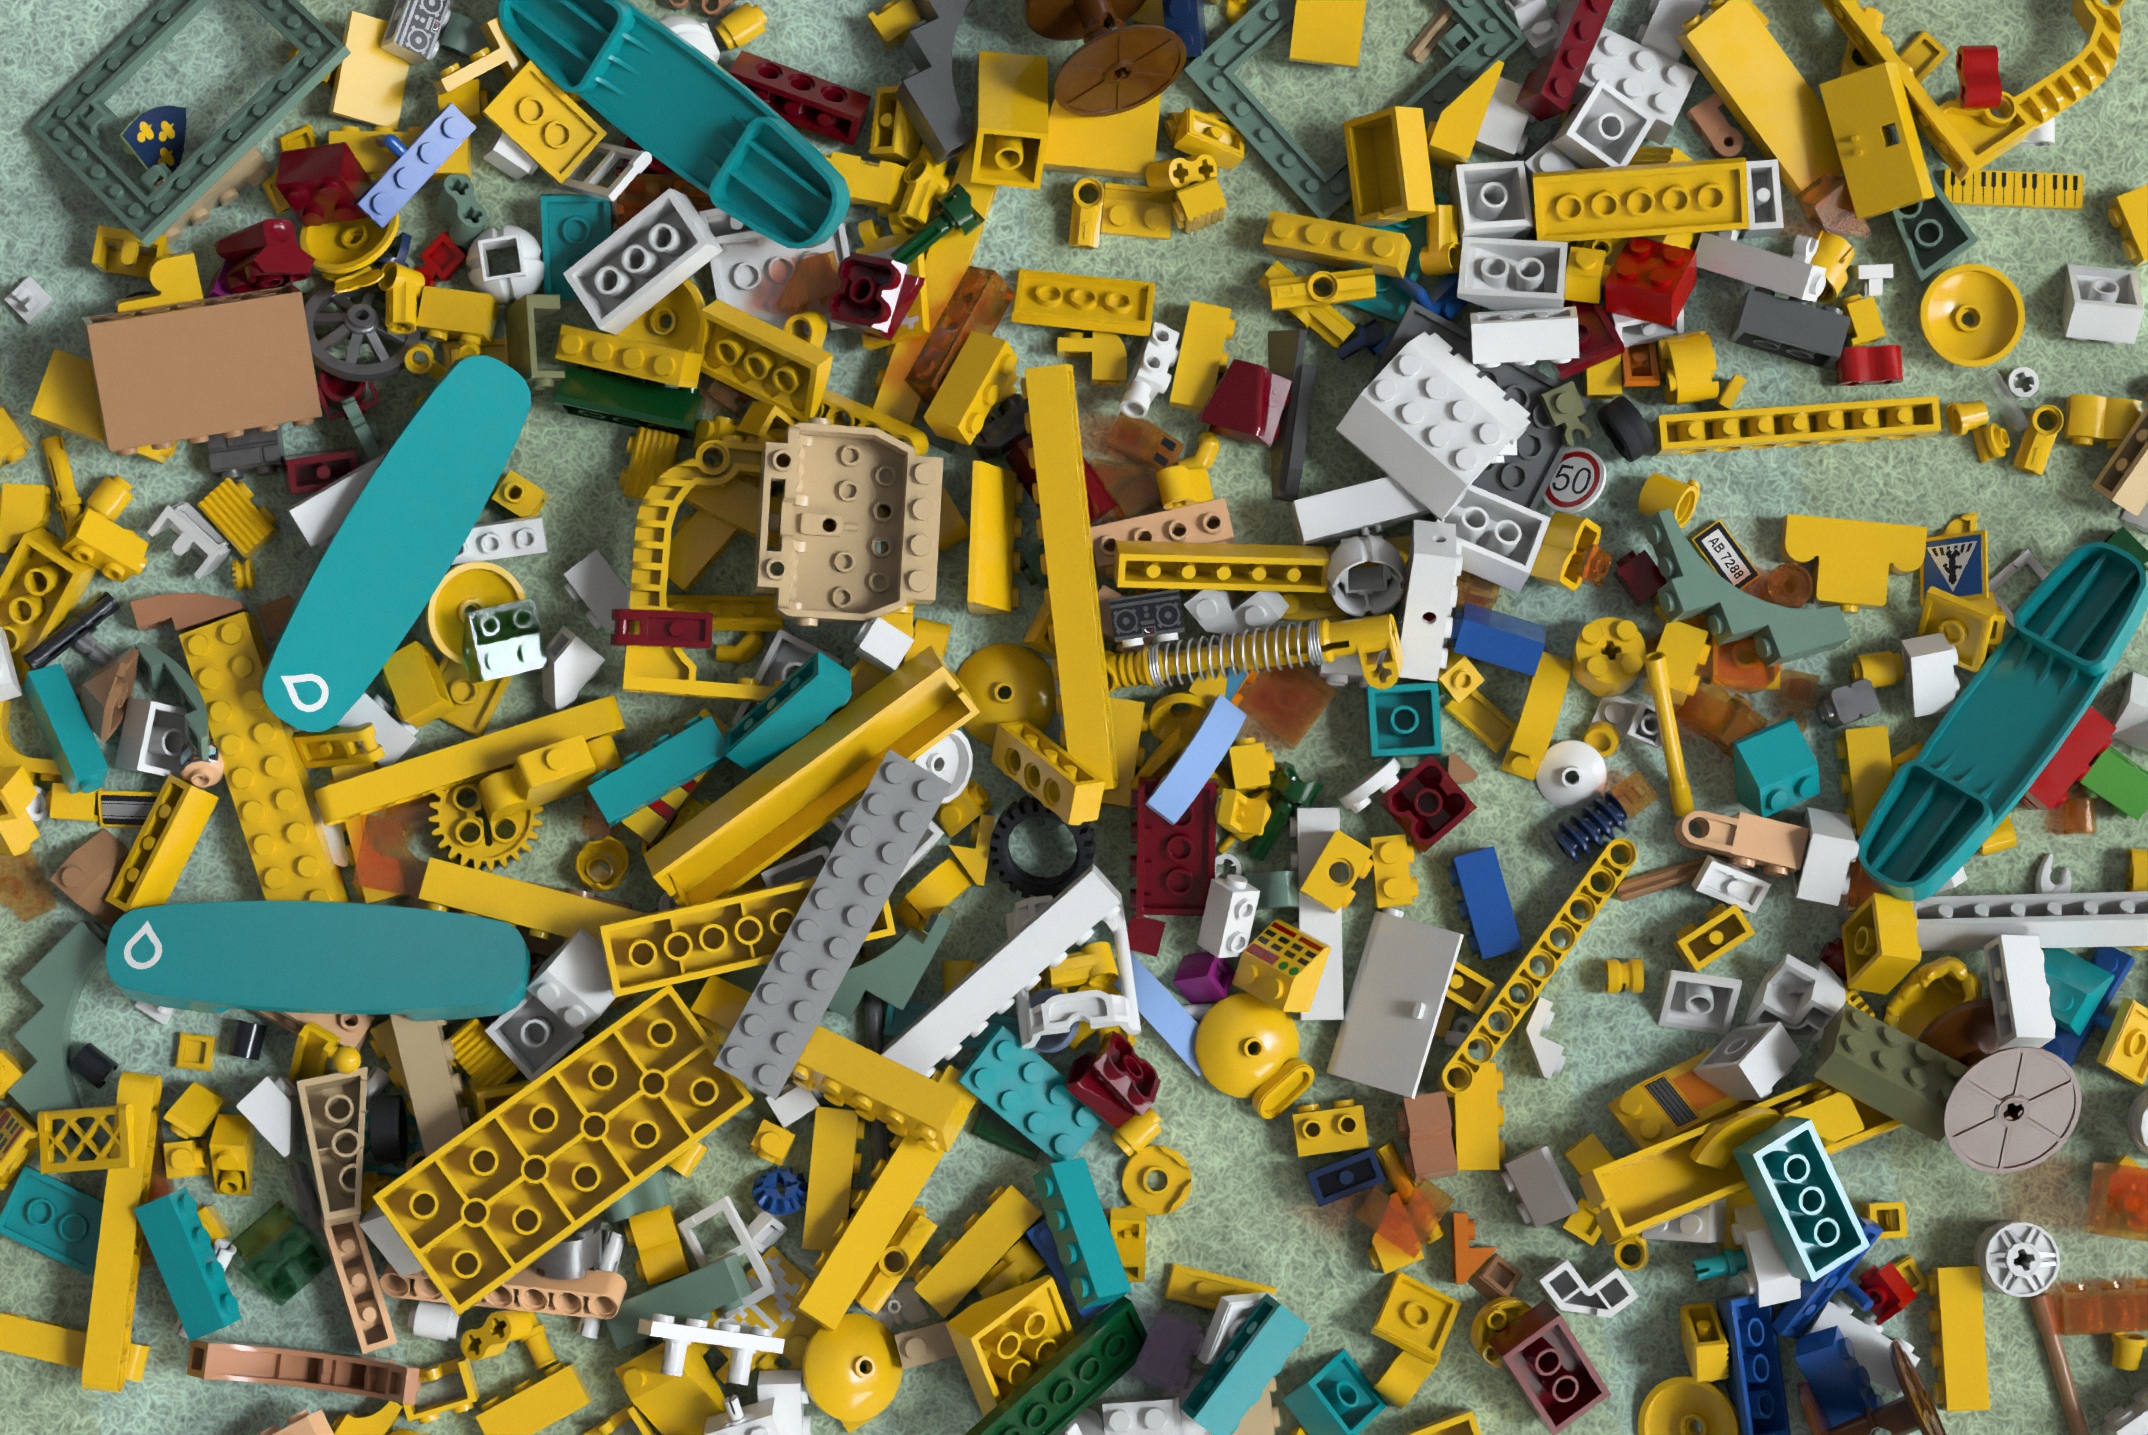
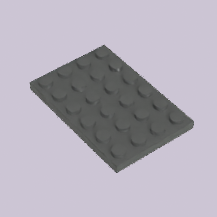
[1364,301,1591,511]

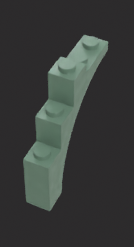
[1644,508,1852,668]

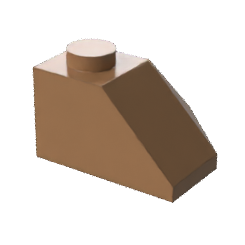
[76,648,139,740]
[49,828,130,927]

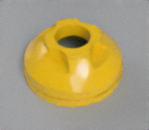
[1149,692,1210,742]

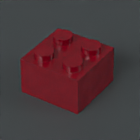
[275,142,373,227]

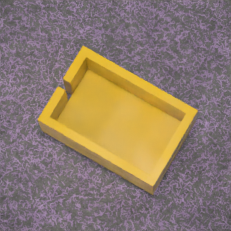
[1343,106,1436,227]

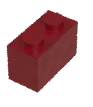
[281,447,359,495]

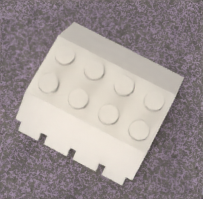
[699,208,850,335]
[1336,331,1530,522]

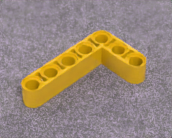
[783,311,929,456]

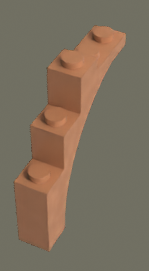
[187,1339,420,1405]

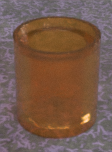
[2062,798,2096,835]

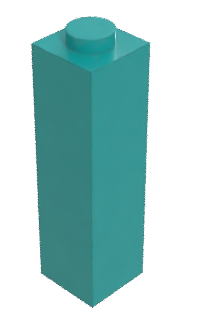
[22,663,109,794]

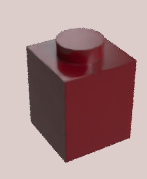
[1613,550,1667,607]

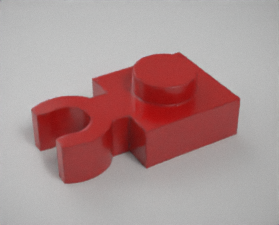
[413,231,467,287]

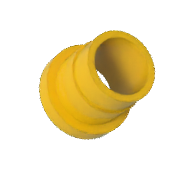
[1946,400,1989,437]
[2110,1331,2148,1371]

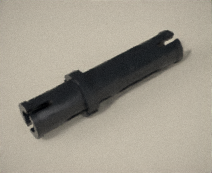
[22,591,120,670]

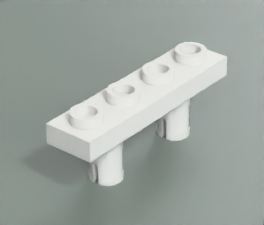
[451,515,548,565]
[637,1313,785,1385]

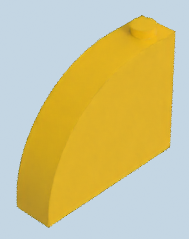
[1043,94,1161,180]

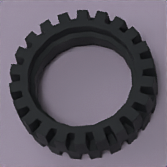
[989,795,1096,899]

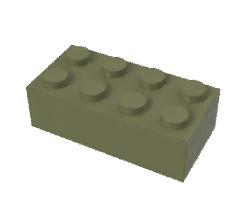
[1813,1003,1969,1142]

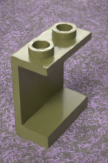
[505,294,565,397]

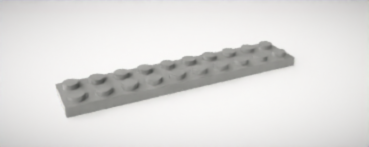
[713,749,951,1099]

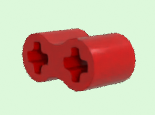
[1956,45,2002,109]
[1836,345,1903,386]

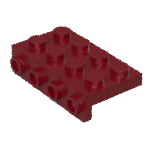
[1129,777,1217,920]

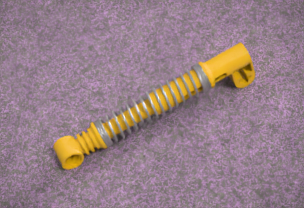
[1105,614,1403,694]

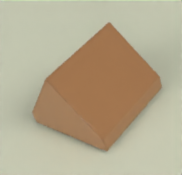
[1445,752,1478,785]

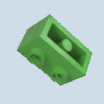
[2079,746,2148,821]

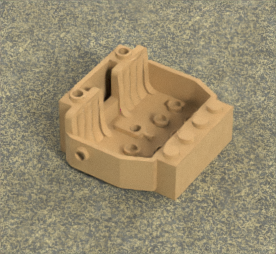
[753,417,944,627]

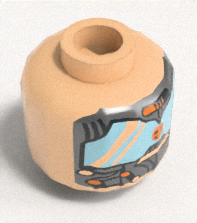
[179,735,225,788]

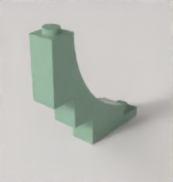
[722,906,958,1019]
[7,921,109,1161]

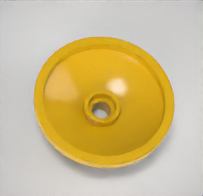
[300,212,399,274]
[1919,264,2025,368]
[611,278,706,353]
[425,561,528,667]
[956,643,1056,746]
[1195,992,1299,1098]
[802,1313,903,1421]
[1638,1375,1740,1435]

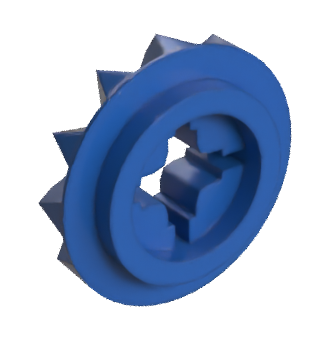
[752,1165,808,1215]

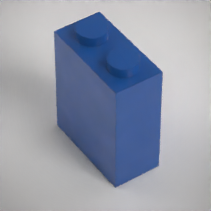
[1449,602,1545,676]

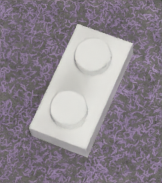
[1692,855,1772,914]

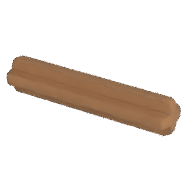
[1616,855,1714,902]

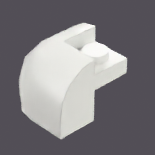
[1745,954,1846,1042]

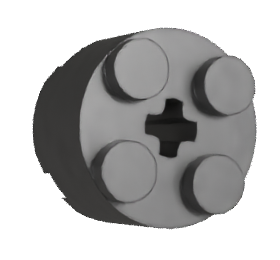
[531,1215,602,1280]

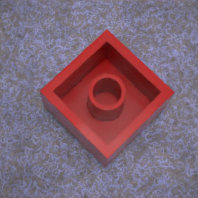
[1605,237,1697,327]

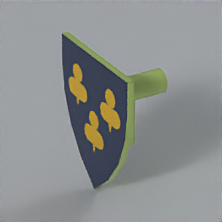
[120,105,187,183]

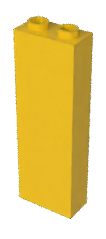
[1675,0,1844,202]

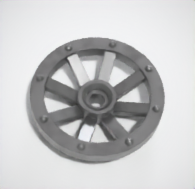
[304,282,421,382]

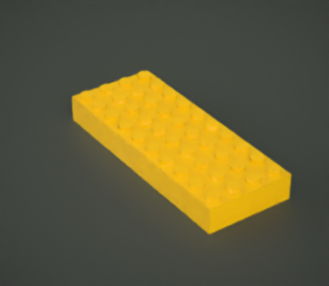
[372,985,754,1317]

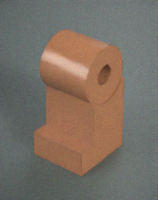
[1685,92,1744,159]

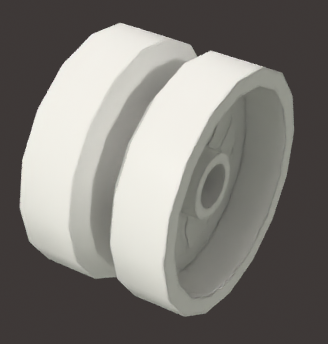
[912,730,973,803]

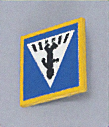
[1920,530,1989,607]

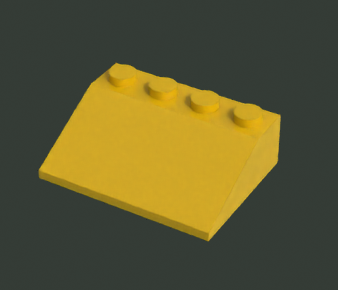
[967,461,1023,616]
[946,1275,1076,1417]

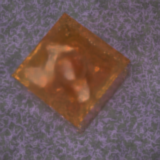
[1238,663,1338,750]
[2085,1162,2148,1242]

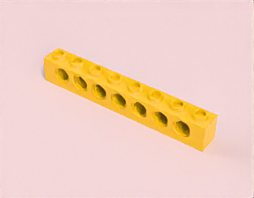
[1653,396,1941,456]

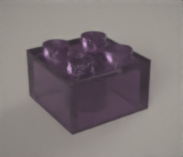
[1131,1308,1209,1394]

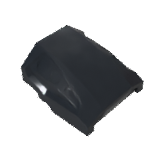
[972,393,1029,459]

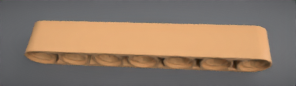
[379,1262,627,1319]

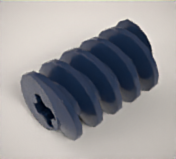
[1549,791,1628,864]

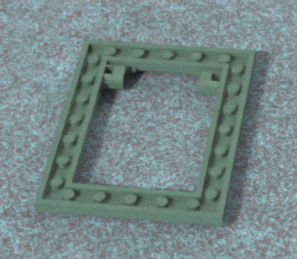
[28,0,351,248]
[1183,0,1528,220]

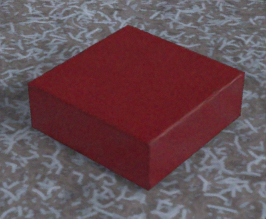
[1127,914,1166,957]

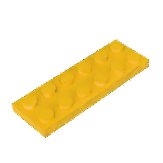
[1533,157,1749,242]

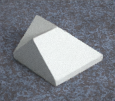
[2110,672,2148,752]

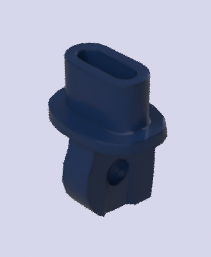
[374,232,412,269]
[1335,319,1386,360]

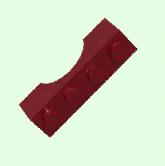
[1515,0,1614,122]

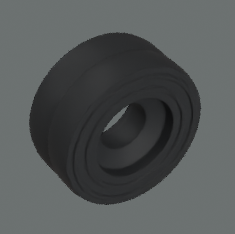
[1597,396,1655,462]

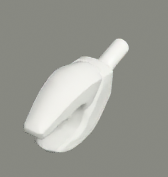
[2034,853,2072,894]

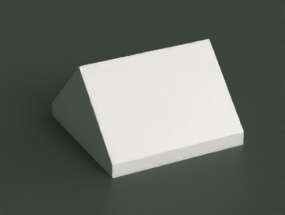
[1658,970,1742,1035]

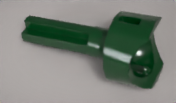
[890,183,985,265]
[1245,761,1324,861]

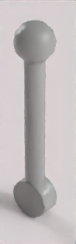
[1516,123,1561,162]

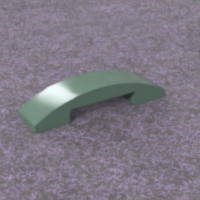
[135,642,210,761]

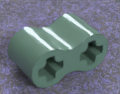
[439,13,501,70]
[435,174,488,248]
[1240,871,1299,910]
[604,1170,673,1224]

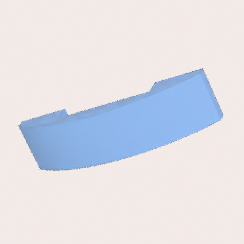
[1145,694,1247,825]
[1113,951,1202,1077]

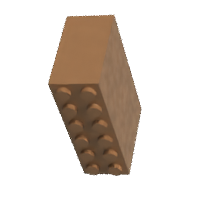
[81,285,322,456]

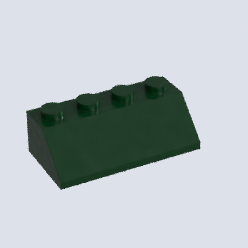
[554,364,706,440]

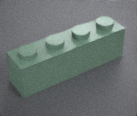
[605,1254,752,1352]

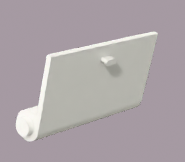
[1326,907,1464,1099]

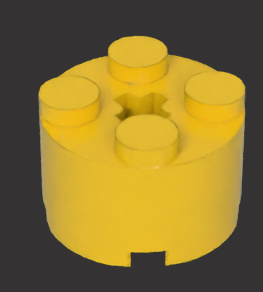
[1657,329,1719,406]
[1570,617,1646,697]

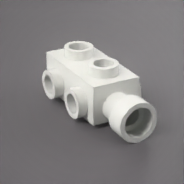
[1120,322,1180,419]

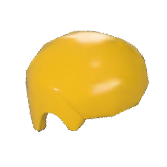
[575,836,630,892]

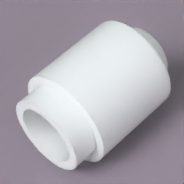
[408,1300,463,1341]

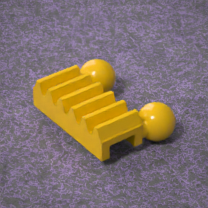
[289,1021,361,1082]

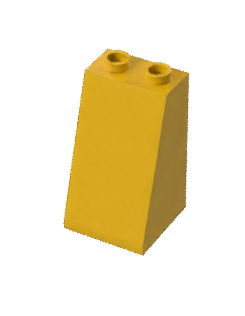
[970,50,1049,189]
[30,348,178,465]

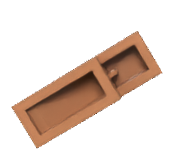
[130,593,249,634]

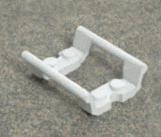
[1005,895,1141,1049]

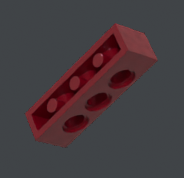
[729,51,872,146]

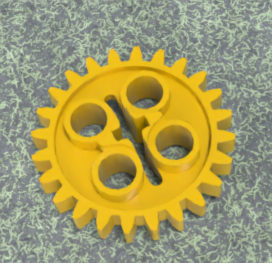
[429,768,544,873]

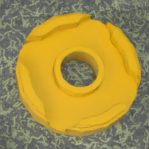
[1122,1145,1192,1215]

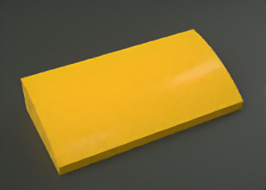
[696,299,833,423]

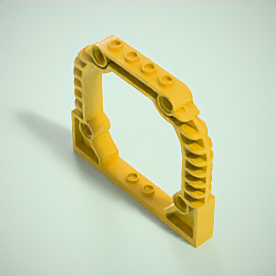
[1819,0,2125,182]
[622,435,914,709]

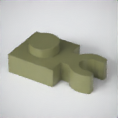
[1538,381,1591,447]

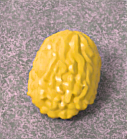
[1884,956,1982,1040]

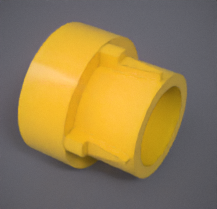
[1810,230,1855,303]

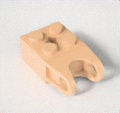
[1674,811,1809,878]

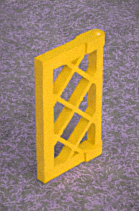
[37,1104,135,1174]

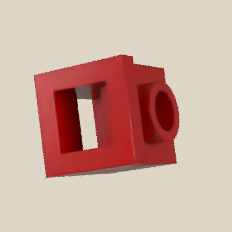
[1858,1261,1917,1326]

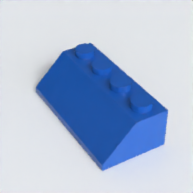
[1716,1294,1791,1435]

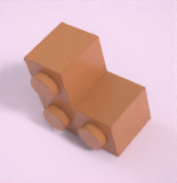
[1396,1091,1458,1183]

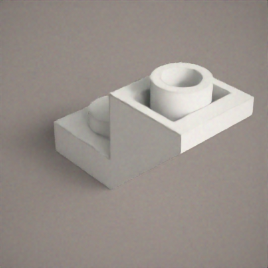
[1502,0,1560,59]
[1590,696,1662,749]
[1522,997,1566,1080]

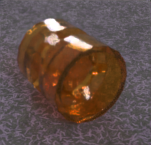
[1759,563,1813,608]

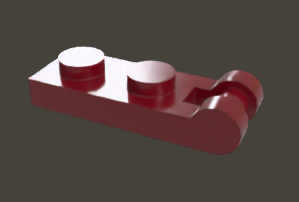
[610,609,713,650]

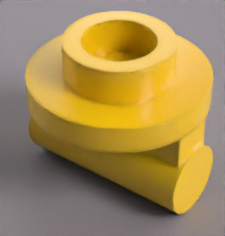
[1972,423,2010,463]

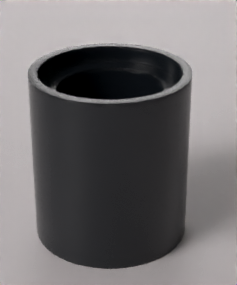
[228,1019,267,1061]
[70,1042,119,1089]

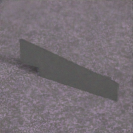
[1268,329,1316,502]

